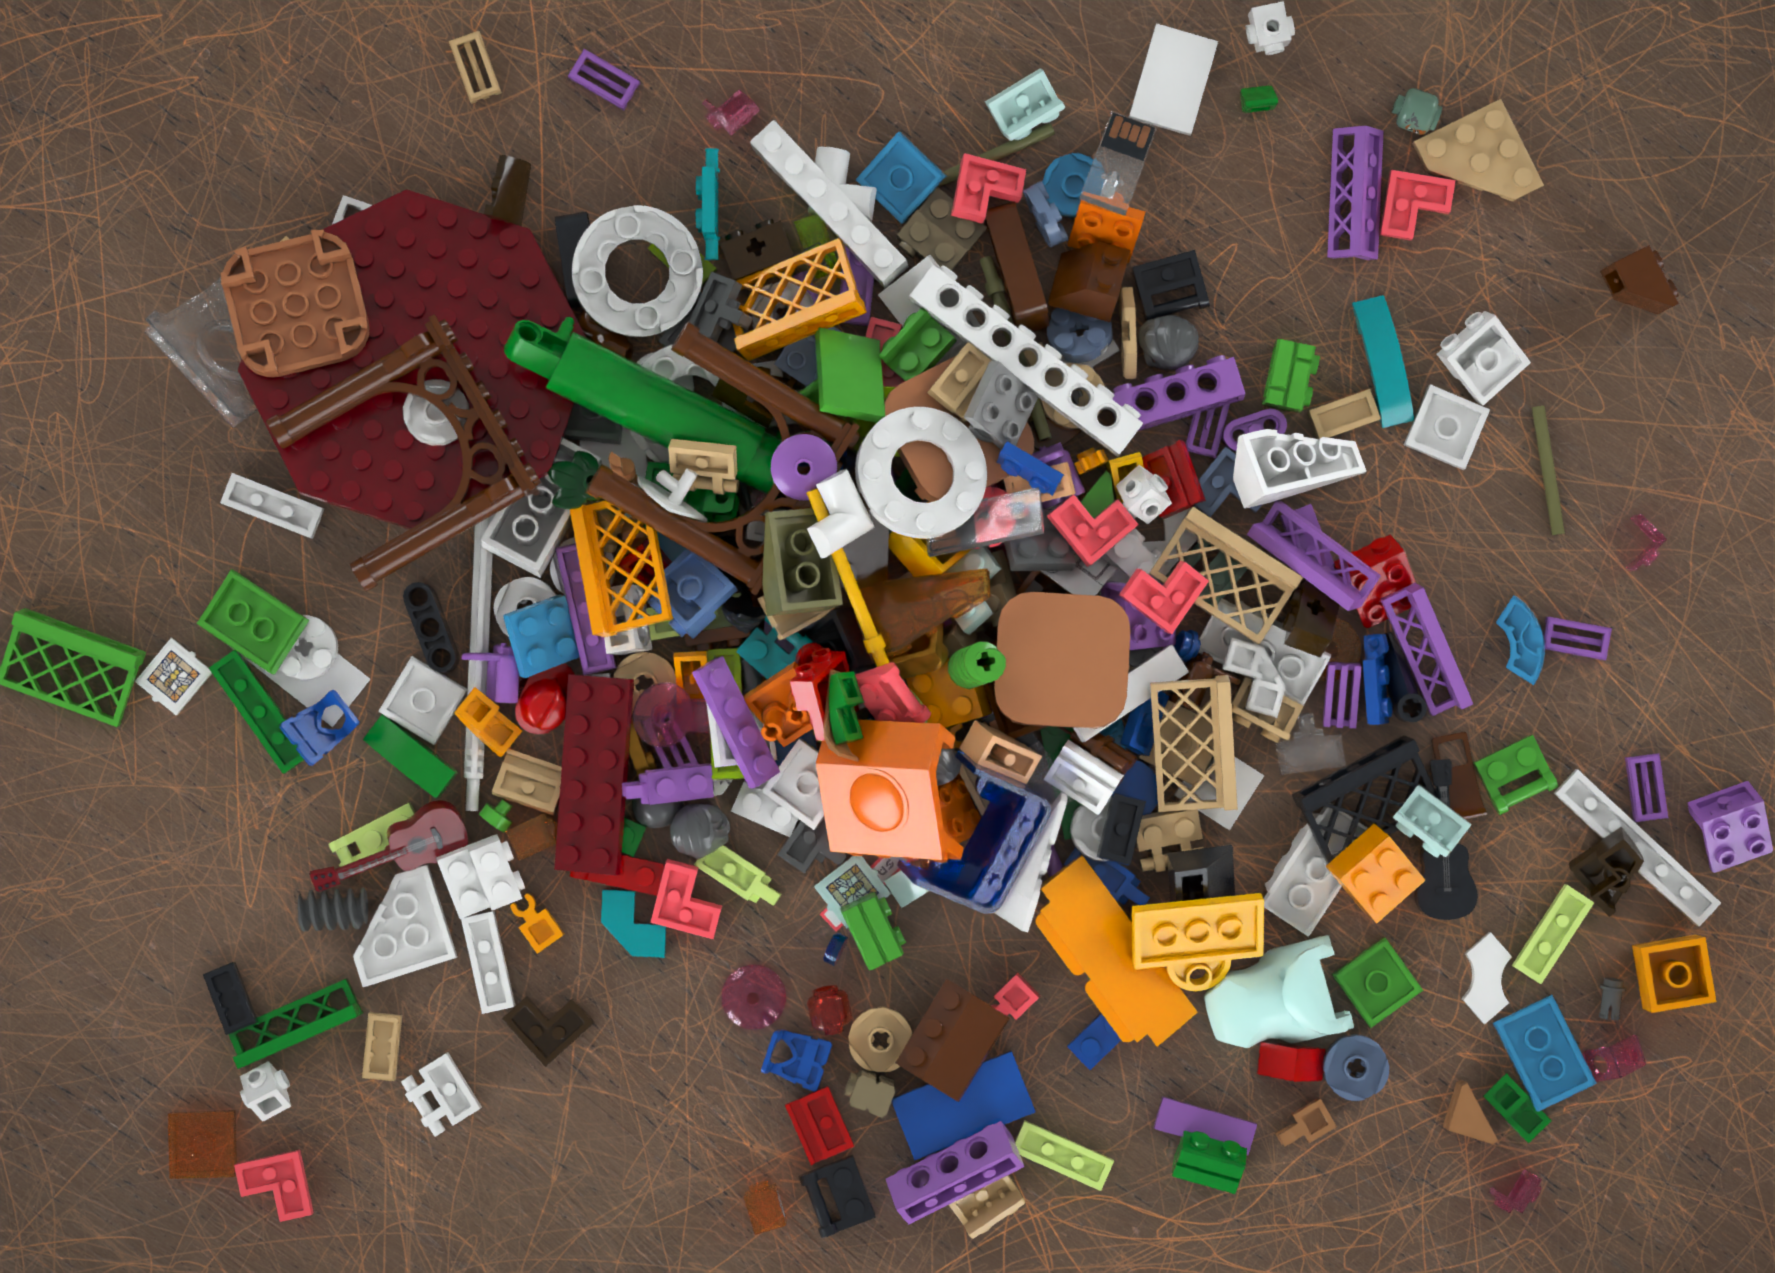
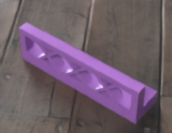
[1327,126,1384,260]
[1247,500,1381,611]
[1380,583,1473,716]

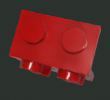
[1334,534,1416,628]

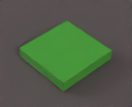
[1331,937,1423,1028]

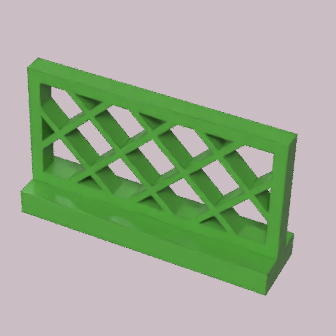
[0,608,146,727]

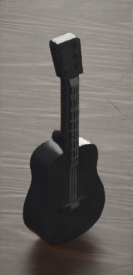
[1414,759,1478,920]

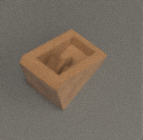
[1443,1080,1498,1144]

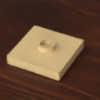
[1139,700,1214,785]

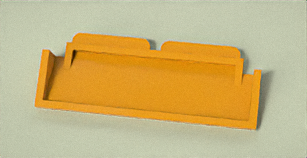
[1035,854,1198,1047]

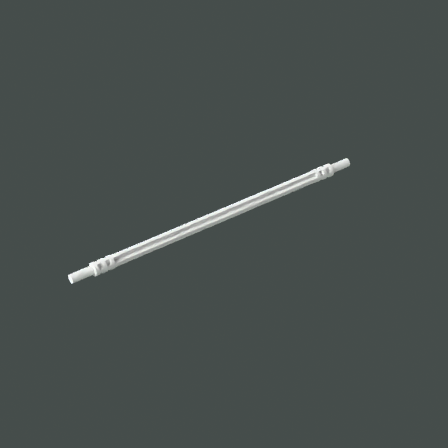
[464,514,495,811]

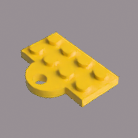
[1132,893,1264,991]

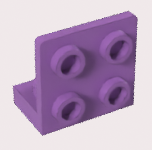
[1101,581,1176,650]
[1687,781,1773,873]

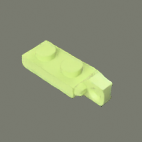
[694,845,782,906]

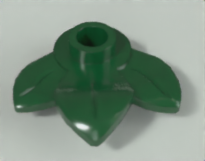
[547,451,602,509]

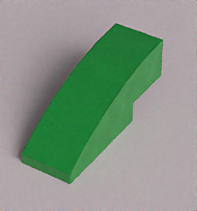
[363,714,458,799]

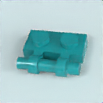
[736,616,813,679]

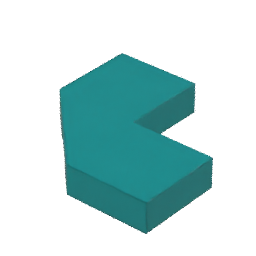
[601,889,667,958]

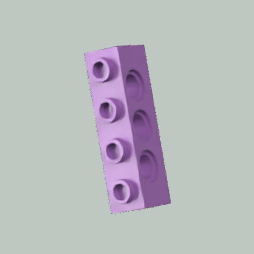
[1112,355,1245,432]
[886,1121,1024,1225]

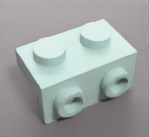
[985,68,1065,141]
[1393,785,1472,858]

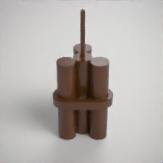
[1058,727,1137,786]

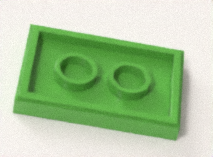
[815,327,885,423]
[197,569,309,675]

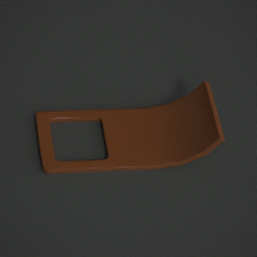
[1432,732,1487,819]

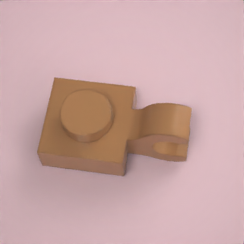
[1275,1098,1337,1146]

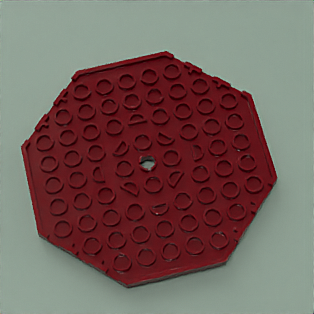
[238,189,586,529]

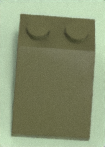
[762,507,843,616]

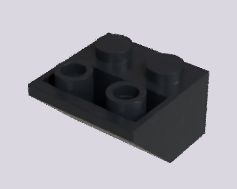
[1167,845,1235,902]

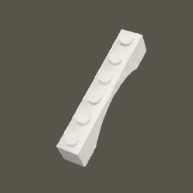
[750,120,909,289]

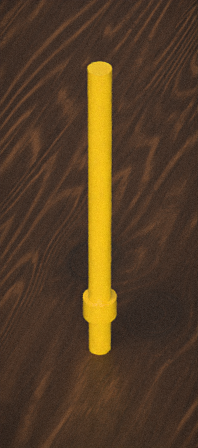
[806,488,889,667]

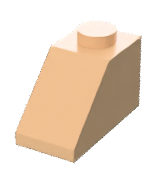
[959,720,1042,784]

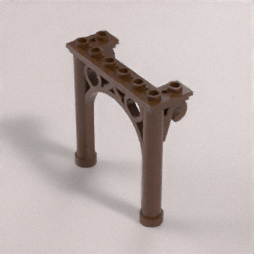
[266,314,541,592]
[585,322,860,595]

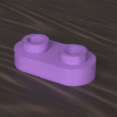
[1222,409,1287,452]

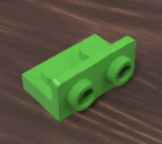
[879,308,957,381]

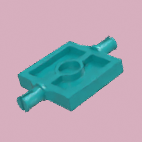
[696,148,720,261]

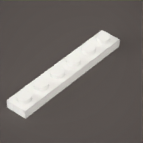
[1554,769,1721,927]

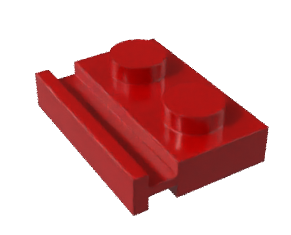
[1142,440,1206,519]
[785,1085,854,1165]

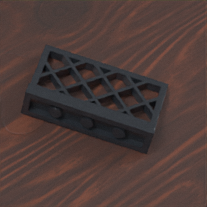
[1292,735,1436,864]

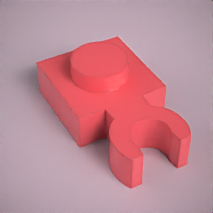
[990,973,1040,1020]

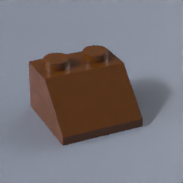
[1047,241,1130,322]

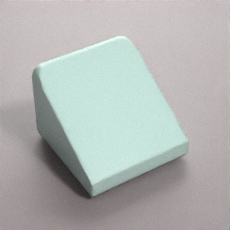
[884,863,929,908]

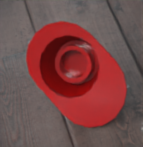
[515,663,575,735]

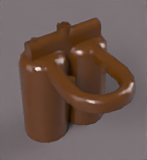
[1170,652,1241,712]

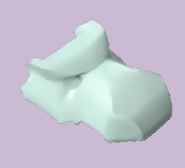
[1204,935,1354,1048]

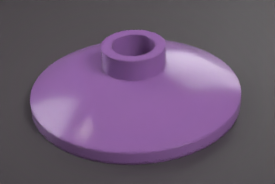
[771,434,837,501]

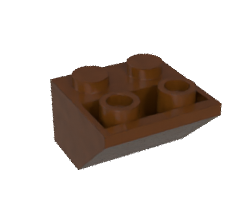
[1600,245,1679,314]

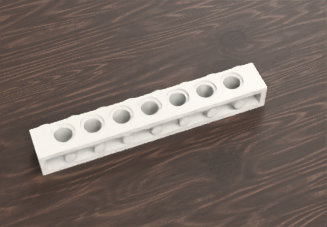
[909,264,1143,457]

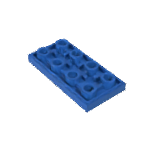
[892,1051,1036,1160]

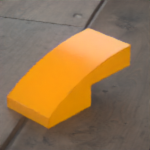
[454,687,523,757]

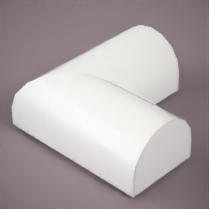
[808,147,877,221]
[807,469,875,558]

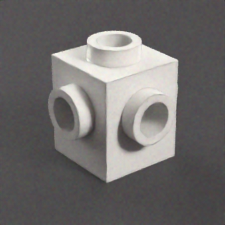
[1246,2,1295,55]
[1116,465,1172,524]
[240,1061,291,1121]

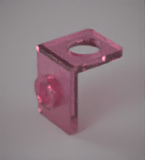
[1626,513,1667,572]
[1583,1035,1646,1082]

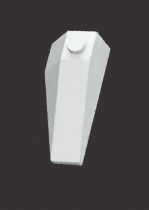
[1233,429,1366,509]
[988,791,1068,933]

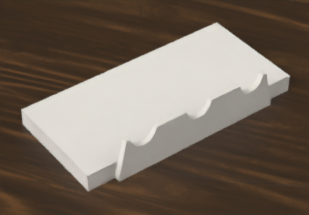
[1199,598,1331,706]
[1264,803,1368,937]

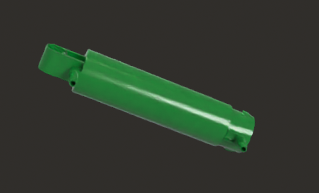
[504,317,790,494]

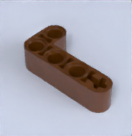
[985,201,1049,332]

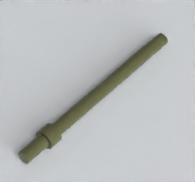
[980,256,1052,442]

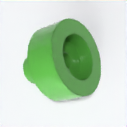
[479,799,513,833]

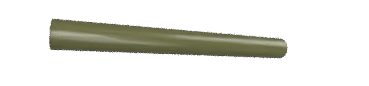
[938,123,1055,187]
[1532,406,1565,535]

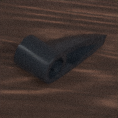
[1384,632,1427,722]

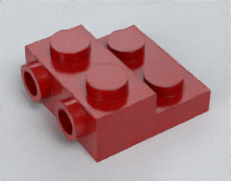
[790,648,859,741]

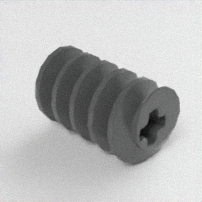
[298,888,368,932]

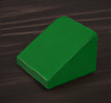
[1240,85,1278,113]

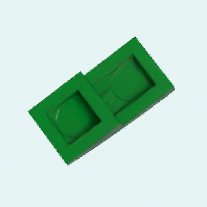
[828,671,864,745]
[1483,1073,1552,1143]

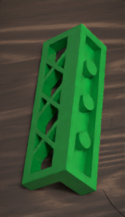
[229,978,363,1069]

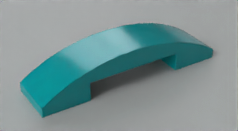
[1351,295,1414,428]

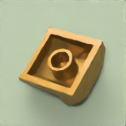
[880,600,949,679]

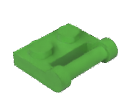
[1473,735,1558,815]

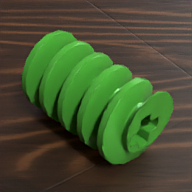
[948,642,1006,690]

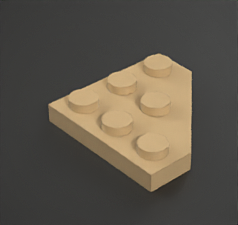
[1412,99,1544,202]

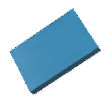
[1493,995,1597,1112]

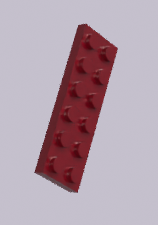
[554,674,634,875]

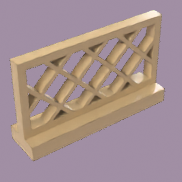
[1149,507,1303,645]
[1150,675,1238,812]

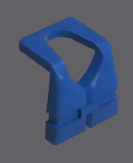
[280,690,360,766]
[761,1030,833,1092]

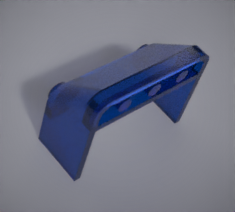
[897,751,1051,914]

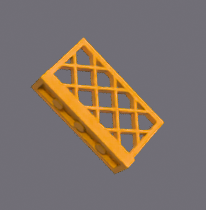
[732,238,867,361]
[570,501,673,637]

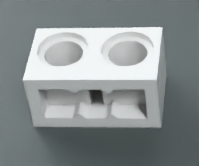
[604,584,652,655]

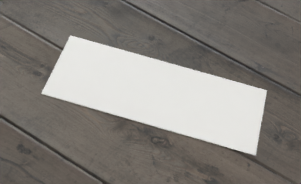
[228,639,370,727]

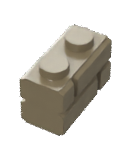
[844,1068,895,1118]

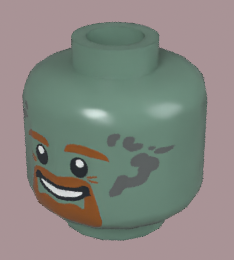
[1392,88,1443,135]

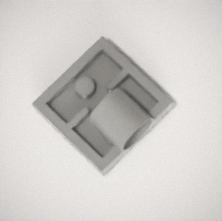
[964,361,1038,450]

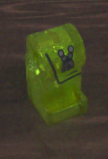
[794,214,837,280]

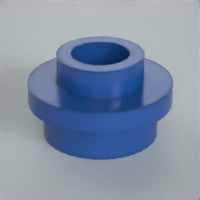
[1173,630,1201,662]

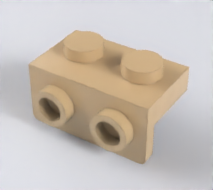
[1231,676,1304,743]
[949,1175,1025,1239]

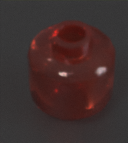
[807,985,852,1035]

